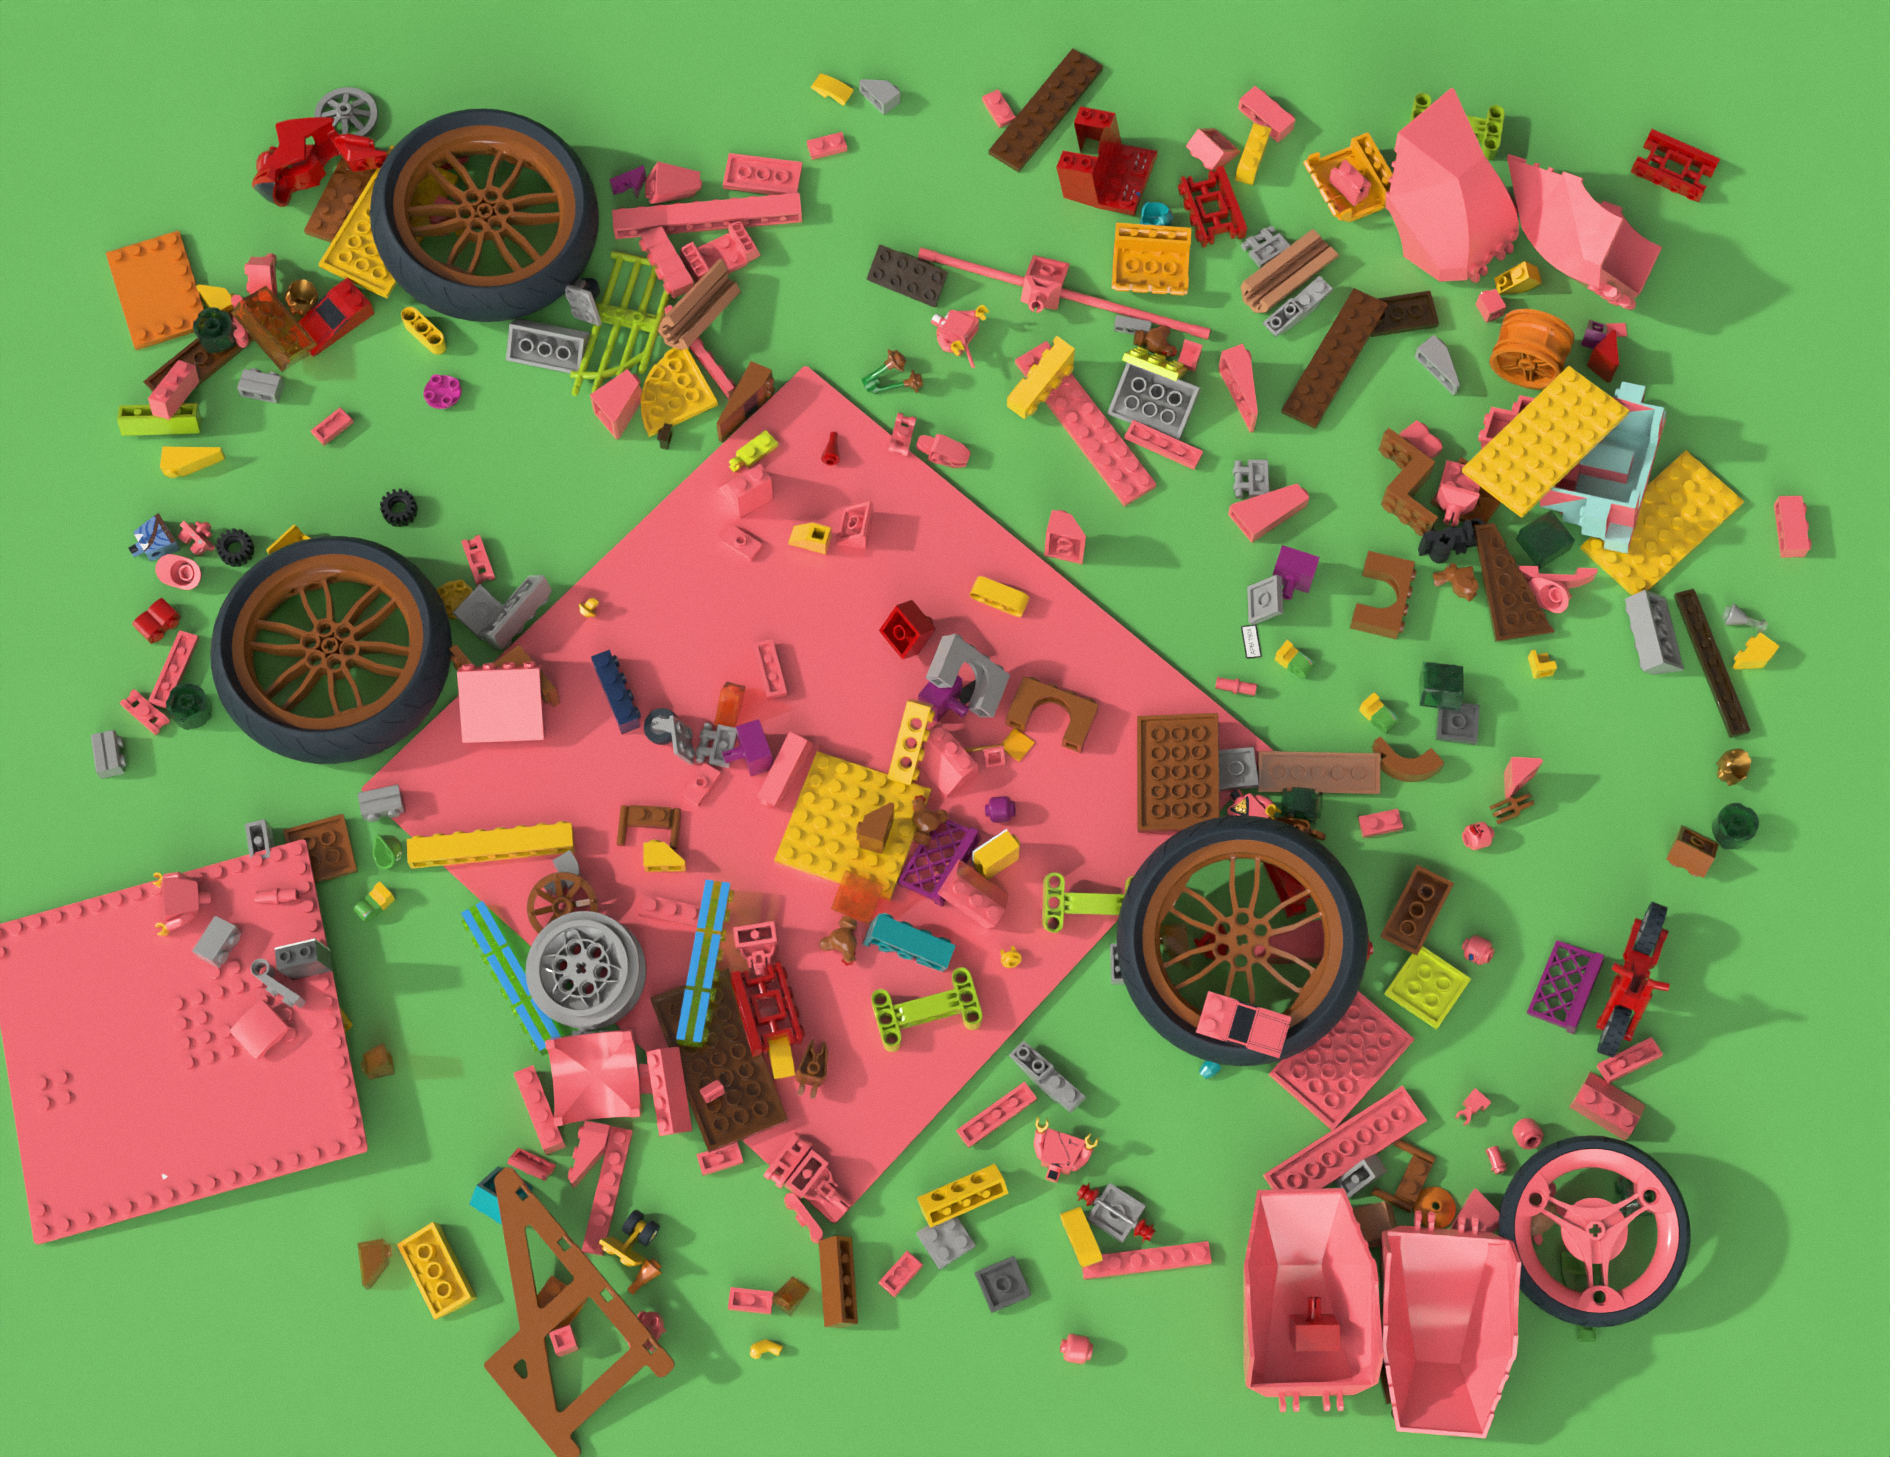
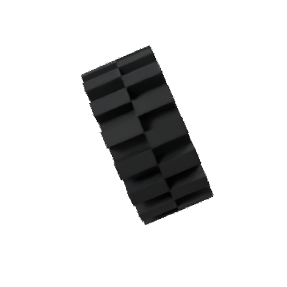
[380,489,418,527]
[216,528,254,567]

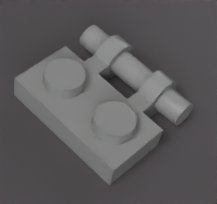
[1241,226,1290,268]
[1233,460,1269,499]
[696,723,737,768]

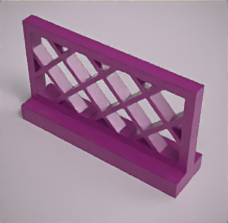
[897,819,981,907]
[1527,940,1604,1034]

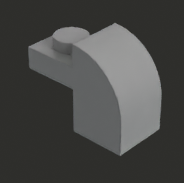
[544,850,581,896]

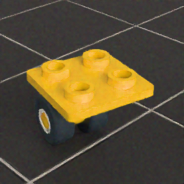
[599,1210,660,1267]

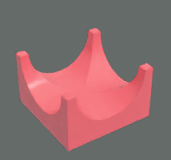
[545,1028,643,1126]

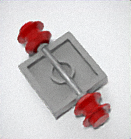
[1077,1183,1156,1243]

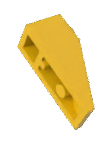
[160,446,225,478]

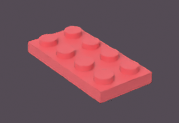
[723,153,803,195]

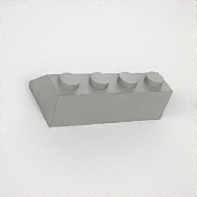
[506,318,590,373]
[478,575,552,650]
[1625,590,1684,675]

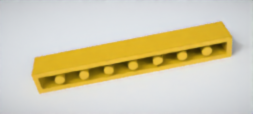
[407,821,575,869]

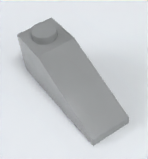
[1414,335,1460,396]

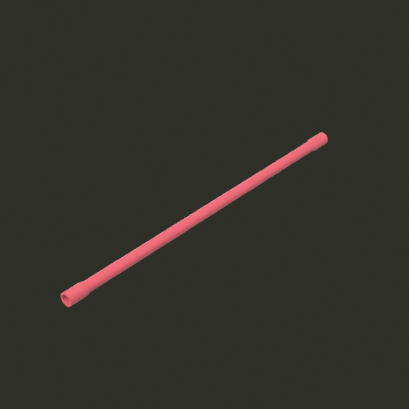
[918,247,1211,340]

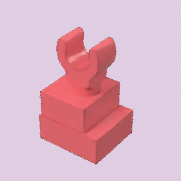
[1455,1088,1491,1126]

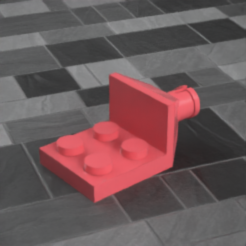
[1021,255,1070,313]
[1436,460,1480,526]

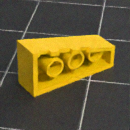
[1007,336,1075,420]

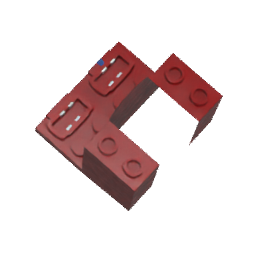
[1056,106,1158,216]

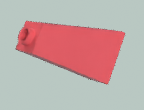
[1228,483,1309,543]
[757,731,814,809]
[1254,919,1324,964]
[1450,1188,1500,1233]

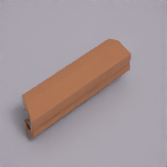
[1241,229,1339,313]
[658,259,741,350]

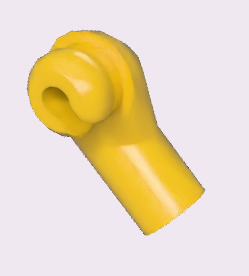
[750,1339,783,1359]

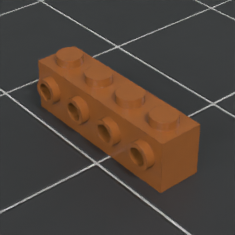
[819,1236,858,1328]

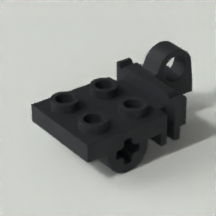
[1418,518,1485,564]

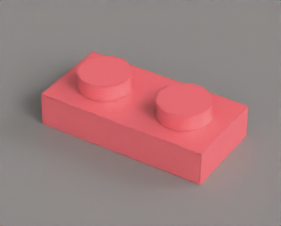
[982,89,1015,128]
[806,132,847,160]
[1358,809,1403,838]
[696,1142,744,1176]
[728,1287,774,1315]

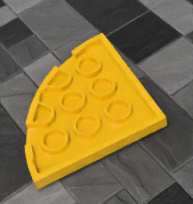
[641,347,718,437]

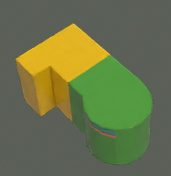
[1274,640,1315,678]
[1359,692,1398,733]
[353,881,395,923]

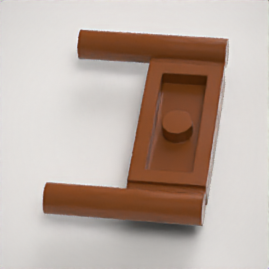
[616,805,681,849]
[1371,1139,1436,1213]

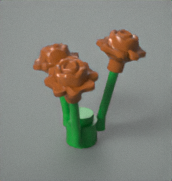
[861,349,923,394]

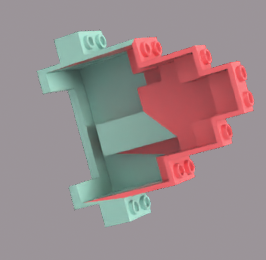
[1478,382,1667,554]

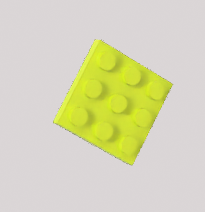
[1122,346,1187,381]
[1384,946,1471,1030]

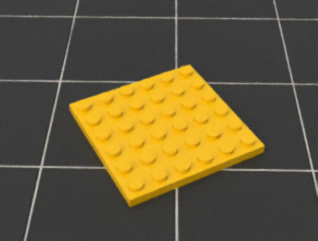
[774,751,931,901]

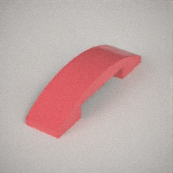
[1518,566,1598,589]

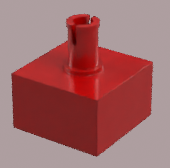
[879,600,936,660]
[1290,1296,1340,1352]

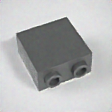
[275,938,333,980]

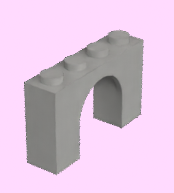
[926,634,1010,718]

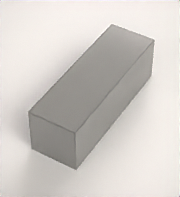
[1114,315,1151,335]
[1110,944,1124,985]

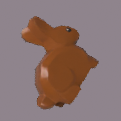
[1433,563,1479,602]

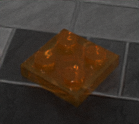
[831,870,885,924]

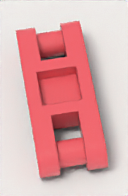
[231,295,249,348]
[888,412,917,457]
[461,534,495,585]
[119,689,171,736]
[763,1132,814,1189]
[784,1193,823,1244]

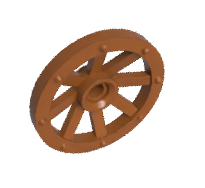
[527,872,598,934]

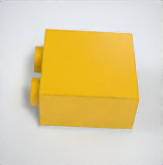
[972,829,1020,880]

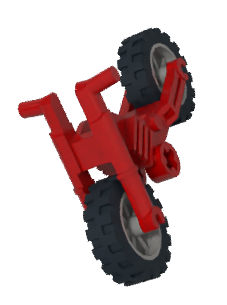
[1595,902,1670,1058]

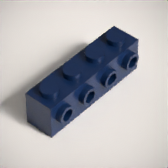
[591,649,641,734]

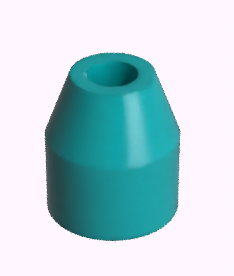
[1199,1061,1222,1079]

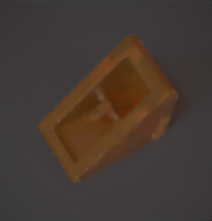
[772,1276,810,1317]

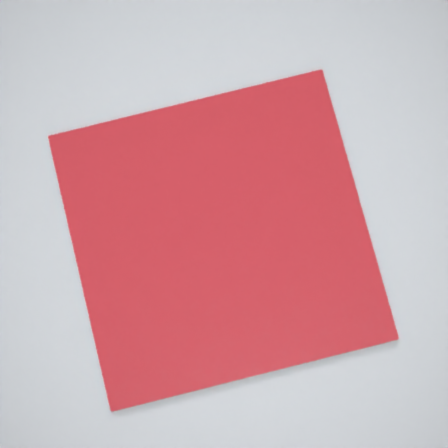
[362,366,1273,1224]

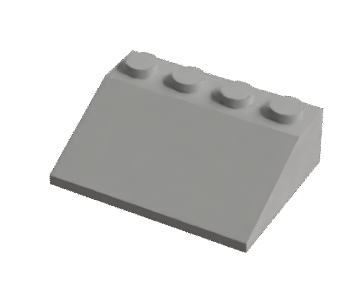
[1107,362,1202,440]

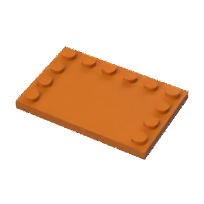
[106,230,210,350]

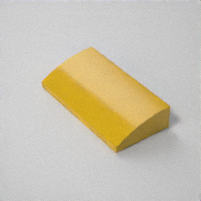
[397,1222,477,1320]

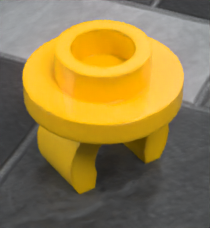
[579,597,599,618]
[1000,946,1022,968]

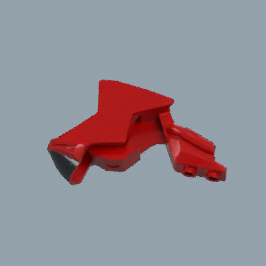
[252,117,388,207]

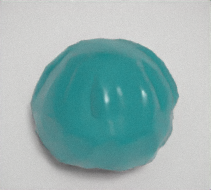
[1139,202,1173,226]

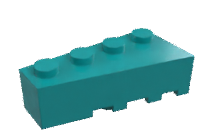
[862,913,956,972]

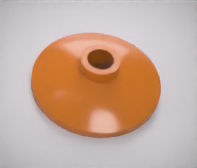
[1413,1187,1456,1228]

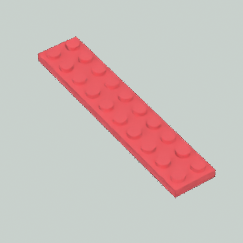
[1015,341,1156,507]

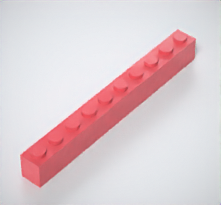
[612,192,802,239]

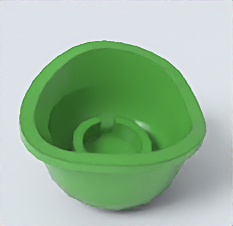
[373,834,402,869]

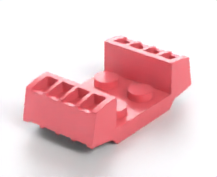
[680,220,761,283]

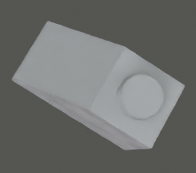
[859,79,901,115]
[1335,1154,1388,1199]

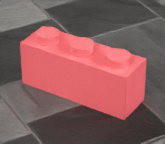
[1238,86,1295,143]
[148,360,199,420]
[1774,496,1811,558]

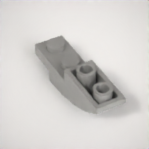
[1263,276,1333,337]
[1009,1041,1085,1113]

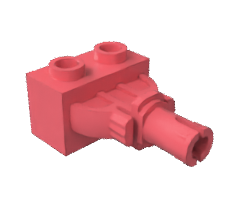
[244,253,278,301]
[733,921,779,989]
[784,1150,852,1214]

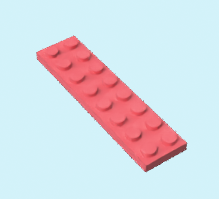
[1263,1085,1427,1190]

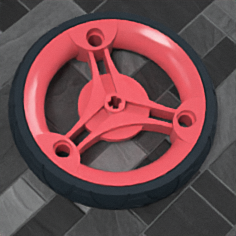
[1498,1135,1691,1327]

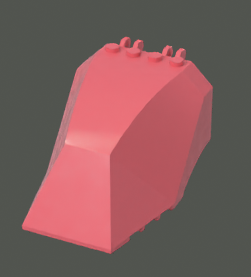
[1386,88,1519,283]
[1507,154,1662,310]
[1243,1188,1384,1412]
[1380,1211,1521,1438]

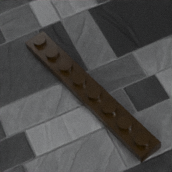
[1674,589,1751,738]

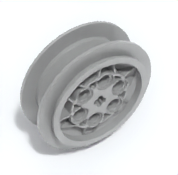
[526,911,646,1030]

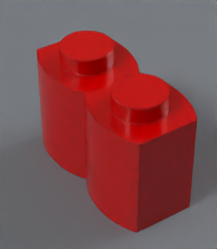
[132,598,181,644]

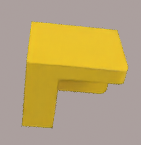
[1528,650,1557,679]

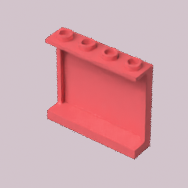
[457,661,546,743]

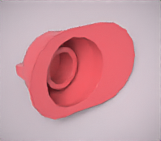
[156,554,202,590]
[1528,577,1572,613]

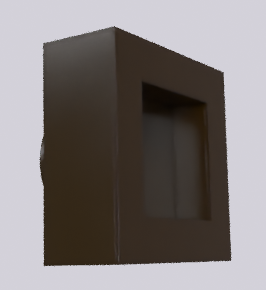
[657,423,673,450]

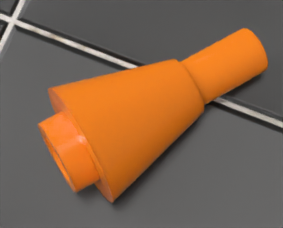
[627,1258,662,1295]

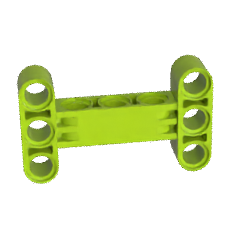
[1410,93,1505,160]
[1042,872,1134,933]
[871,967,982,1052]

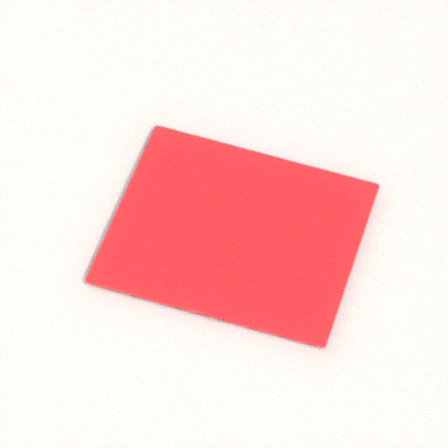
[0,839,368,1245]

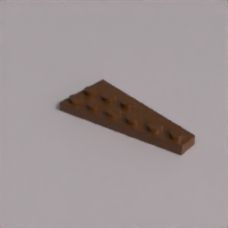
[1473,523,1555,642]

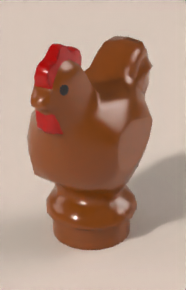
[1134,325,1177,357]
[912,795,949,845]
[819,916,858,966]

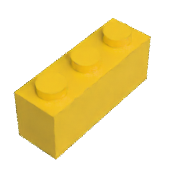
[1235,123,1271,186]

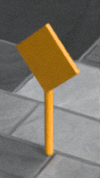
[964,728,1035,762]

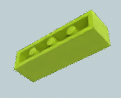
[117,403,202,436]

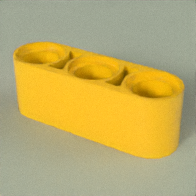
[401,307,447,355]
[969,576,1030,617]
[1060,1207,1103,1268]

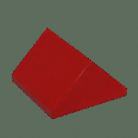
[1586,330,1619,383]

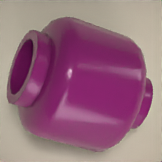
[985,796,1016,823]

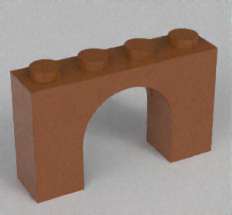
[1350,551,1417,639]
[1006,676,1099,753]

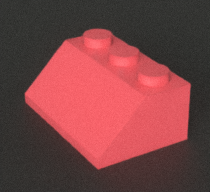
[1044,510,1086,565]
[913,721,978,798]
[937,859,1008,929]
[1569,1072,1646,1141]

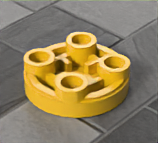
[436,580,473,619]

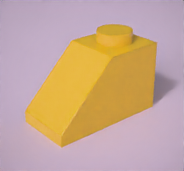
[196,284,234,321]
[643,840,686,872]

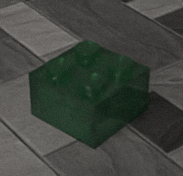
[1516,510,1575,569]
[1419,661,1464,711]

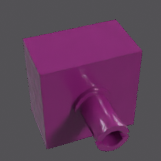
[1272,545,1320,600]
[918,675,970,723]
[722,719,773,777]

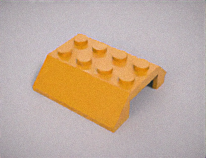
[1303,132,1393,223]
[1112,223,1191,296]

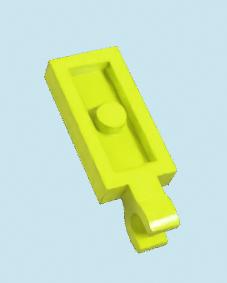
[729,430,778,473]

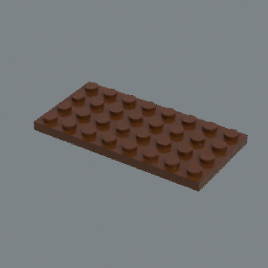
[650,968,788,1153]

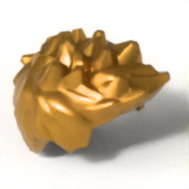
[284,279,318,316]
[1716,748,1751,786]

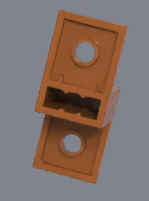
[1378,428,1438,536]
[450,644,560,707]

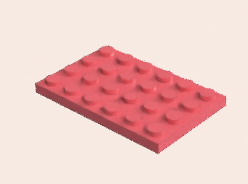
[1269,991,1415,1130]

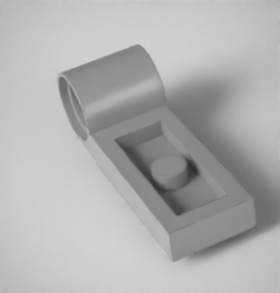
[251,959,305,1009]

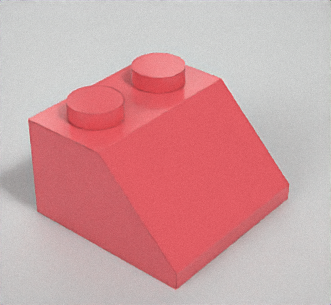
[1186,128,1241,170]

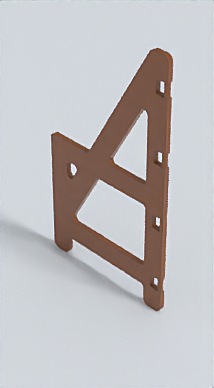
[484,1167,675,1457]

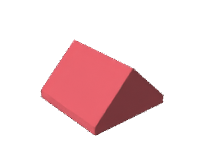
[836,501,873,549]
[1504,757,1543,799]

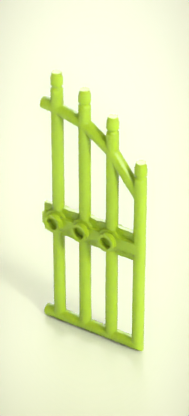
[570,251,671,396]

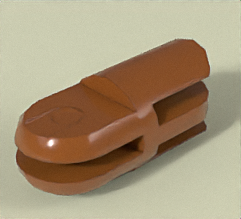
[1489,793,1534,825]

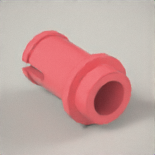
[1485,1146,1507,1175]

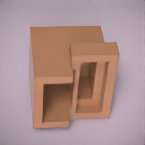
[1353,1201,1397,1250]

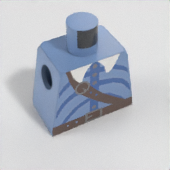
[128,513,181,561]

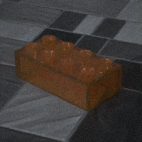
[231,286,317,372]

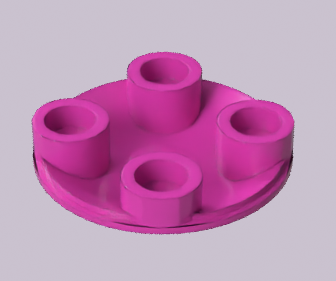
[423,374,462,409]

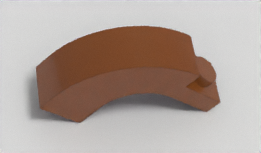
[1372,736,1444,782]

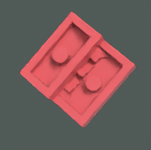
[229,999,290,1060]

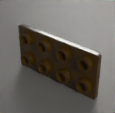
[867,245,948,307]

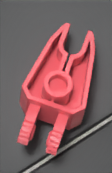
[916,434,971,468]

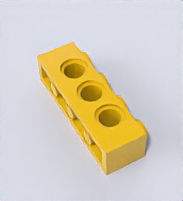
[887,698,935,785]
[917,1163,1009,1228]

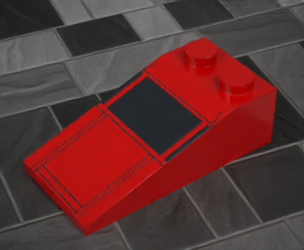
[290,277,374,358]

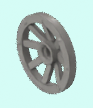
[314,87,378,137]

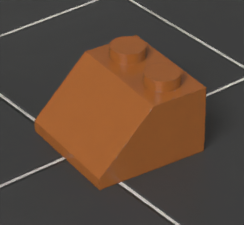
[856,802,895,854]
[1666,825,1719,878]

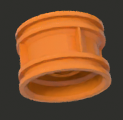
[1489,309,1575,390]

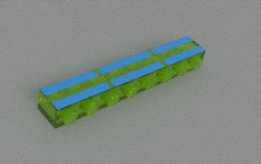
[676,880,734,1048]
[461,901,561,1056]

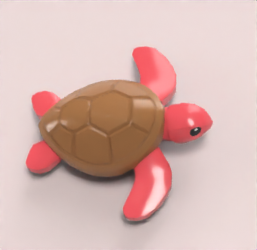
[1529,1182,1566,1246]

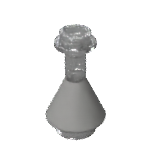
[1721,603,1768,634]

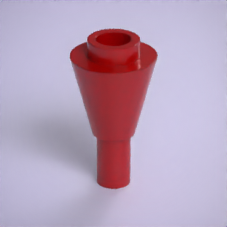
[821,432,840,466]

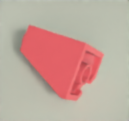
[645,162,702,204]

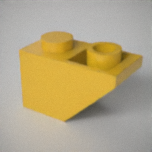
[1494,261,1542,295]
[788,523,832,555]
[1732,632,1780,670]

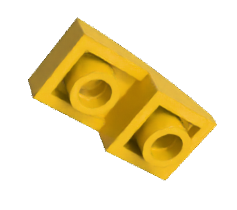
[811,73,854,106]
[768,1037,795,1079]

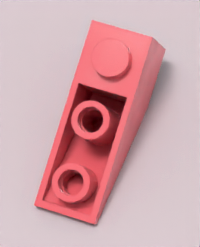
[568,1120,611,1187]

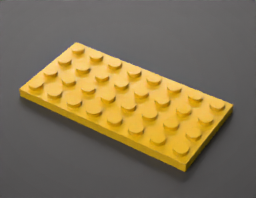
[319,145,459,299]
[1462,366,1629,518]
[1580,450,1744,595]

